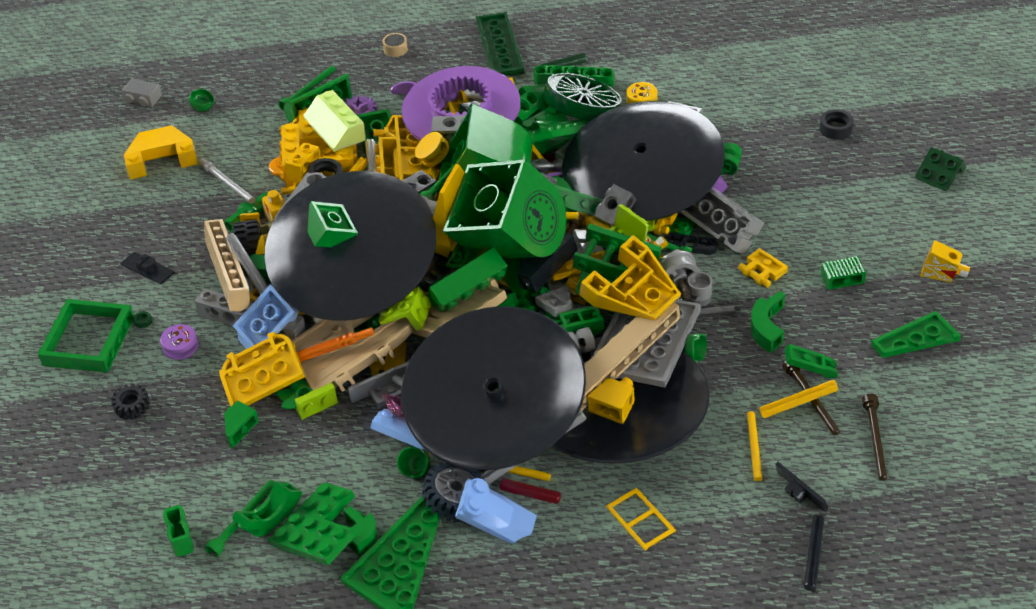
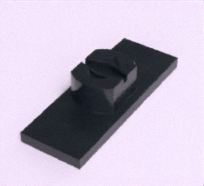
[120,252,174,284]
[775,462,828,512]

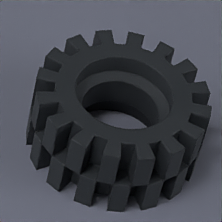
[111,384,150,420]

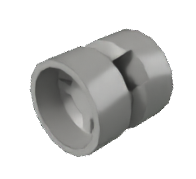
[687,272,713,307]
[568,327,596,355]

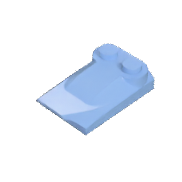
[233,284,298,349]
[370,406,425,450]
[455,478,537,543]

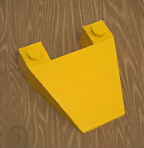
[124,125,198,180]
[433,164,465,258]
[579,235,681,321]

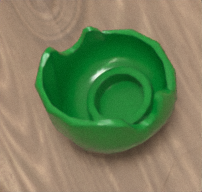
[189,89,214,112]
[682,333,707,363]
[397,446,431,479]

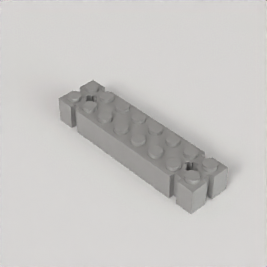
[681,187,765,254]

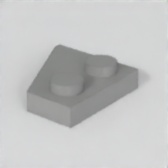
[535,285,572,317]

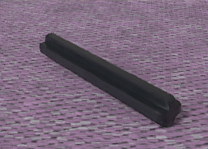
[804,514,824,591]

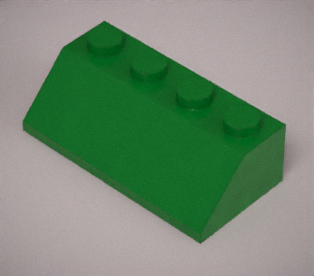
[284,74,352,123]
[519,106,575,155]
[427,248,508,313]

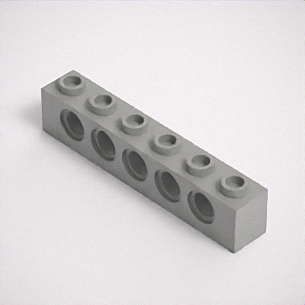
[194,289,307,340]

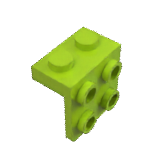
[608,204,649,242]
[378,287,431,331]
[295,383,338,420]

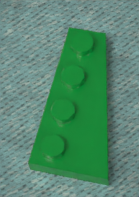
[871,311,961,358]

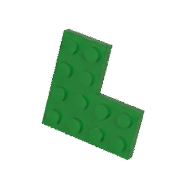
[268,482,357,566]

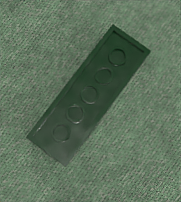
[476,12,525,76]

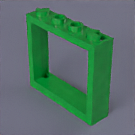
[38,299,134,373]

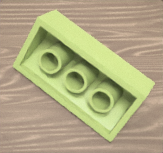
[304,90,366,152]

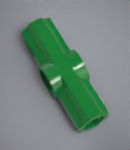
[223,192,268,233]

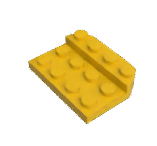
[219,332,305,406]

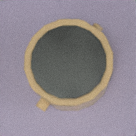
[383,33,408,57]

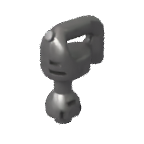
[531,158,563,175]

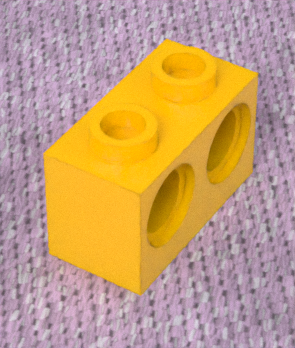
[285,143,321,183]

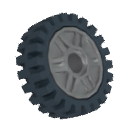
[422,462,485,522]

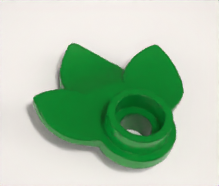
[664,215,697,235]
[277,379,313,410]

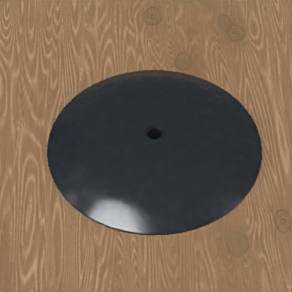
[562,101,725,221]
[265,171,437,321]
[401,306,586,470]
[551,336,710,464]

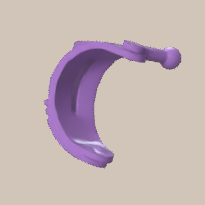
[391,81,416,94]

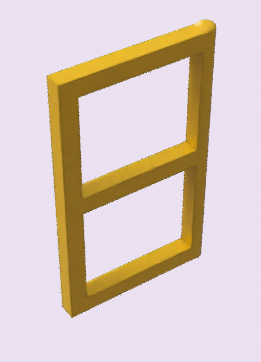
[605,488,676,551]

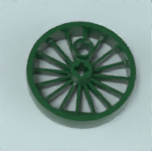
[543,73,621,122]

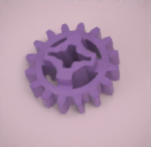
[344,95,377,115]

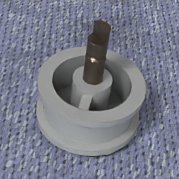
[659,249,700,300]

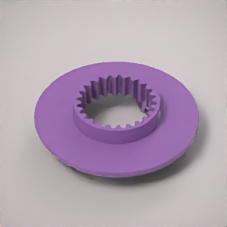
[402,66,521,140]

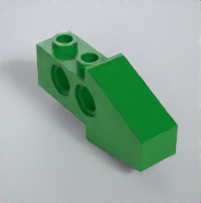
[514,84,549,124]
[554,306,605,341]

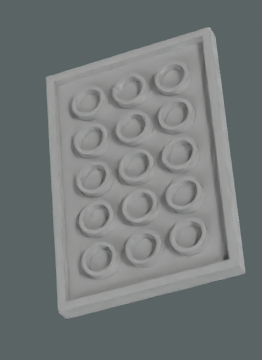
[592,300,701,387]

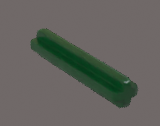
[541,53,587,66]

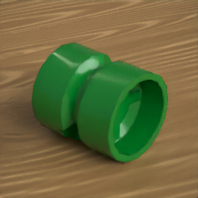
[721,143,742,175]

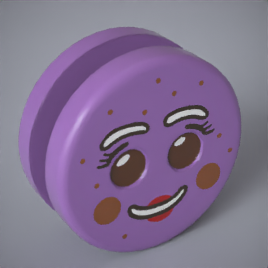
[160,324,199,360]

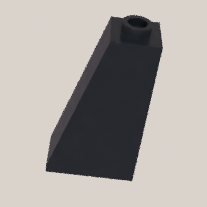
[516,233,578,293]

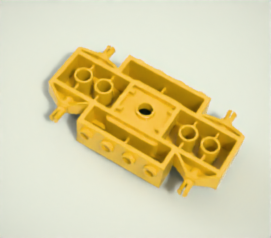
[279,108,358,195]
[373,115,442,201]

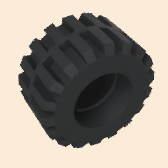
[233,219,265,268]

